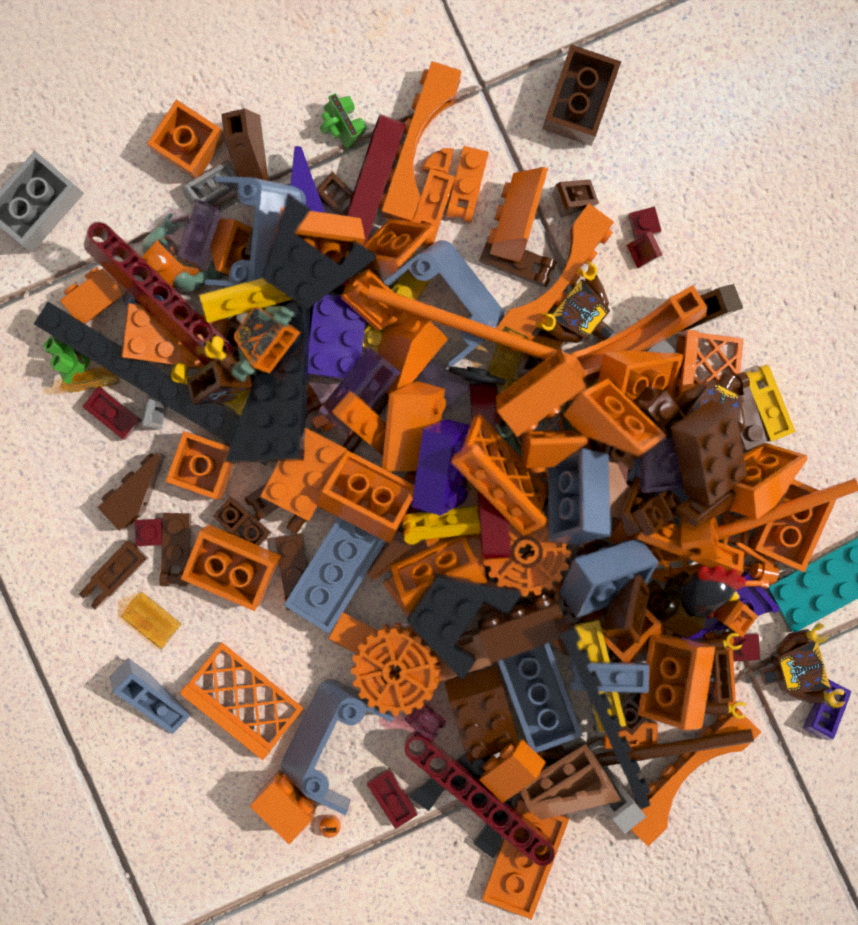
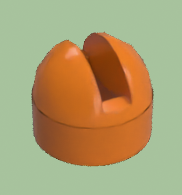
[319,814,341,838]

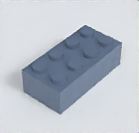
[498,643,583,753]

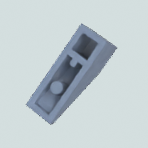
[110,658,191,734]

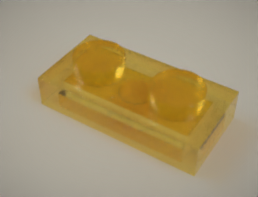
[487,326,529,384]

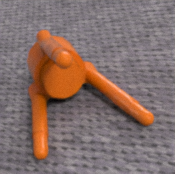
[736,542,779,588]

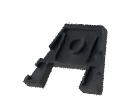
[262,193,377,308]
[407,573,522,680]
[409,753,514,858]

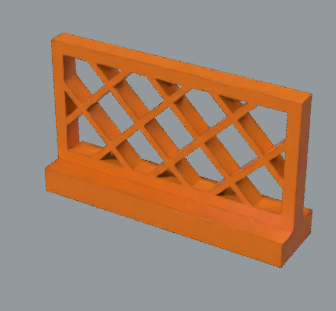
[673,330,744,400]
[452,414,548,536]
[629,522,744,583]
[179,642,304,760]

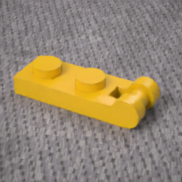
[745,364,796,442]
[402,506,481,544]

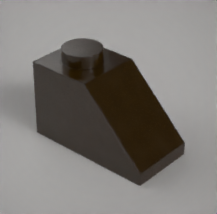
[684,284,743,331]

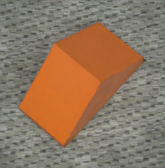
[713,600,758,638]

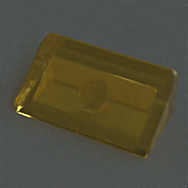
[60,367,120,393]
[121,592,181,650]

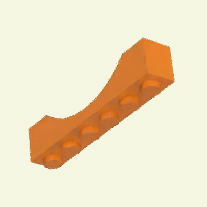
[379,61,462,222]
[496,203,614,353]
[570,285,707,384]
[631,707,761,847]

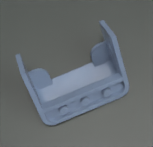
[205,176,306,289]
[383,240,505,368]
[281,679,394,816]

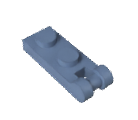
[570,661,649,693]

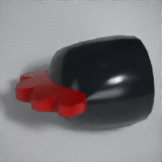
[680,566,746,618]

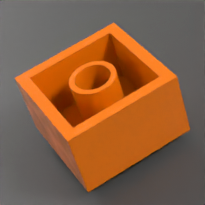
[147,99,225,179]
[165,431,235,500]
[249,769,317,845]

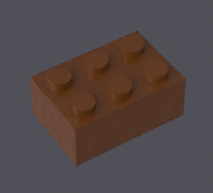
[542,44,622,146]
[672,400,747,505]
[478,593,563,664]
[444,666,519,762]

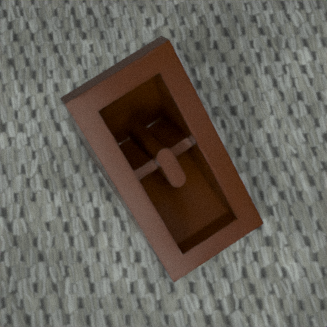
[552,179,599,218]

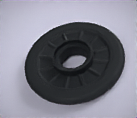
[449,366,506,385]

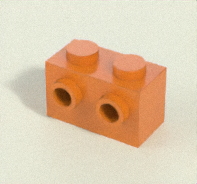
[60,267,127,324]
[480,739,545,803]

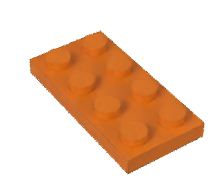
[121,303,229,369]
[481,798,569,920]

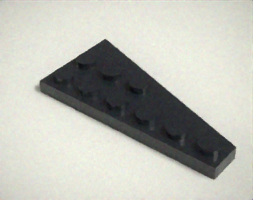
[226,299,311,463]

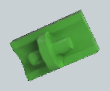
[320,93,367,149]
[43,335,90,384]

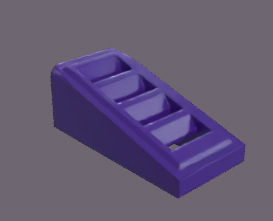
[803,679,852,740]

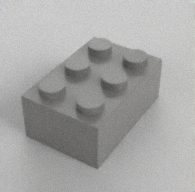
[0,150,84,252]

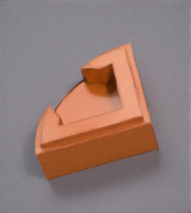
[422,148,454,174]

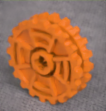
[483,511,571,596]
[351,623,442,716]

